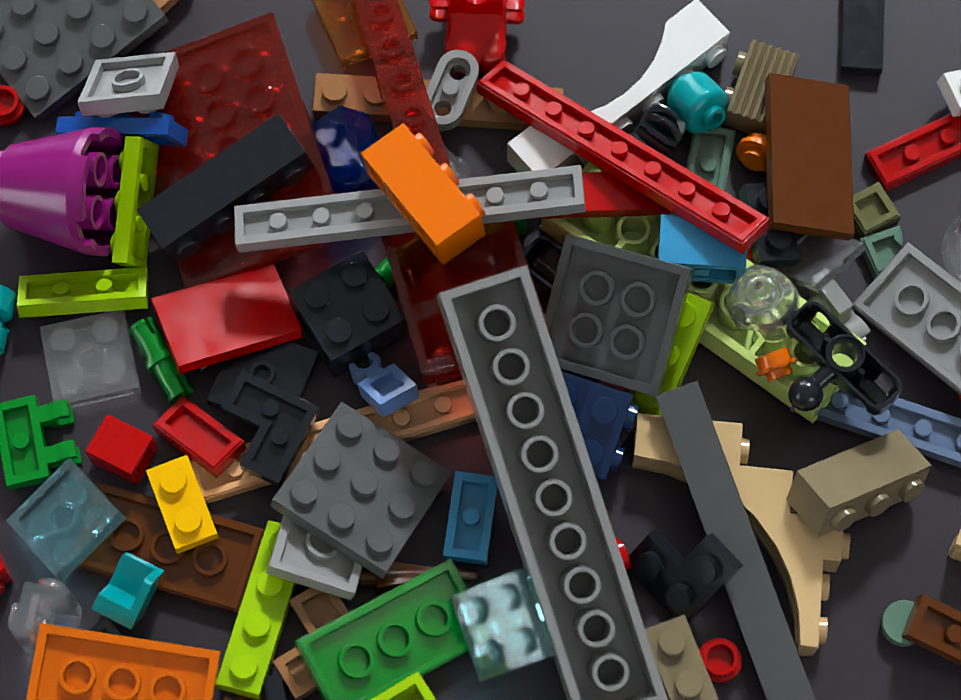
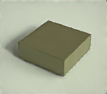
[853,182,901,238]

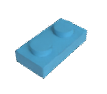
[443,471,498,566]

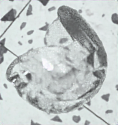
[726,265,801,341]

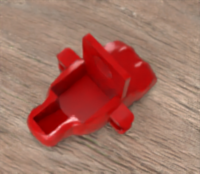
[429,0,525,76]

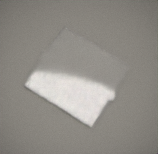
[767,234,866,292]

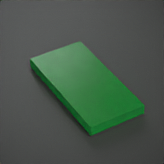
[293,559,493,700]

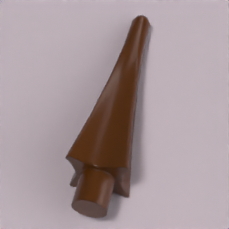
[358,561,480,595]

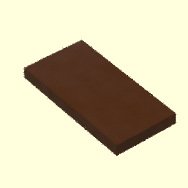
[765,73,855,241]
[70,482,265,615]

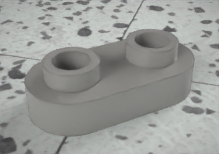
[421,50,479,131]

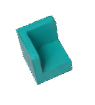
[92,552,164,629]

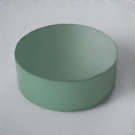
[880,600,915,647]

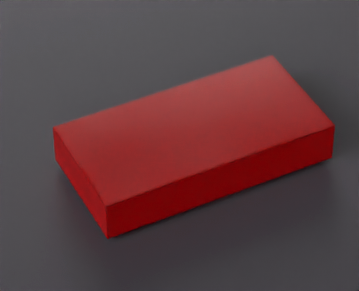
[152,396,247,478]

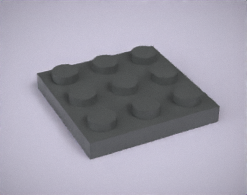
[544,234,694,396]
[270,402,452,579]

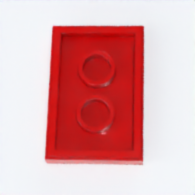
[151,263,302,374]

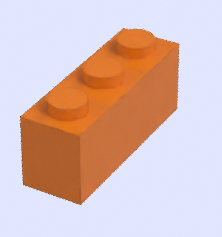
[361,123,486,265]

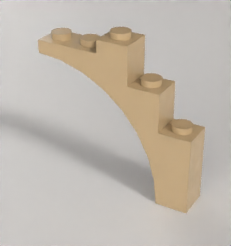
[632,413,850,657]

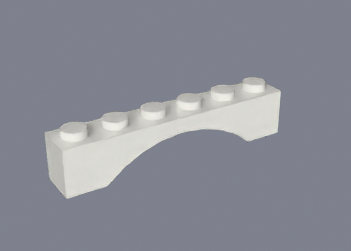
[507,0,730,172]

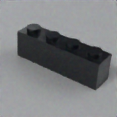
[137,113,315,263]

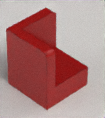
[85,415,158,486]

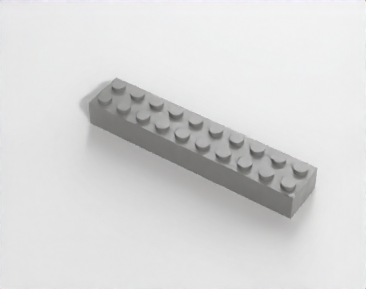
[436,265,668,700]

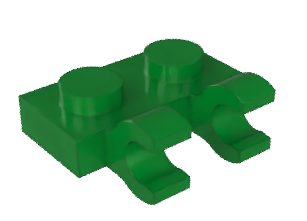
[0,395,83,491]

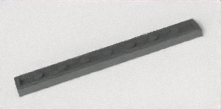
[656,381,816,700]

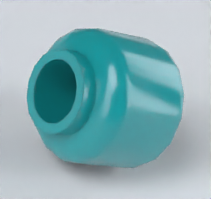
[666,72,729,134]

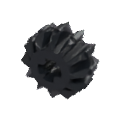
[629,102,686,157]

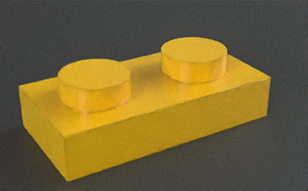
[146,455,219,554]

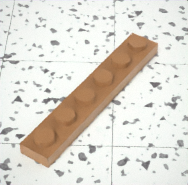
[313,73,563,131]

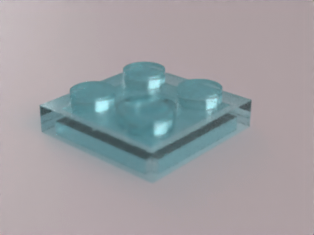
[6,458,126,581]
[451,567,556,682]

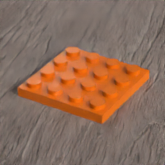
[26,623,222,700]

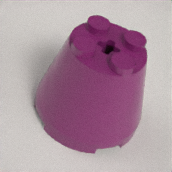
[0,127,124,256]

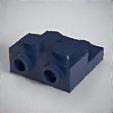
[561,371,639,480]

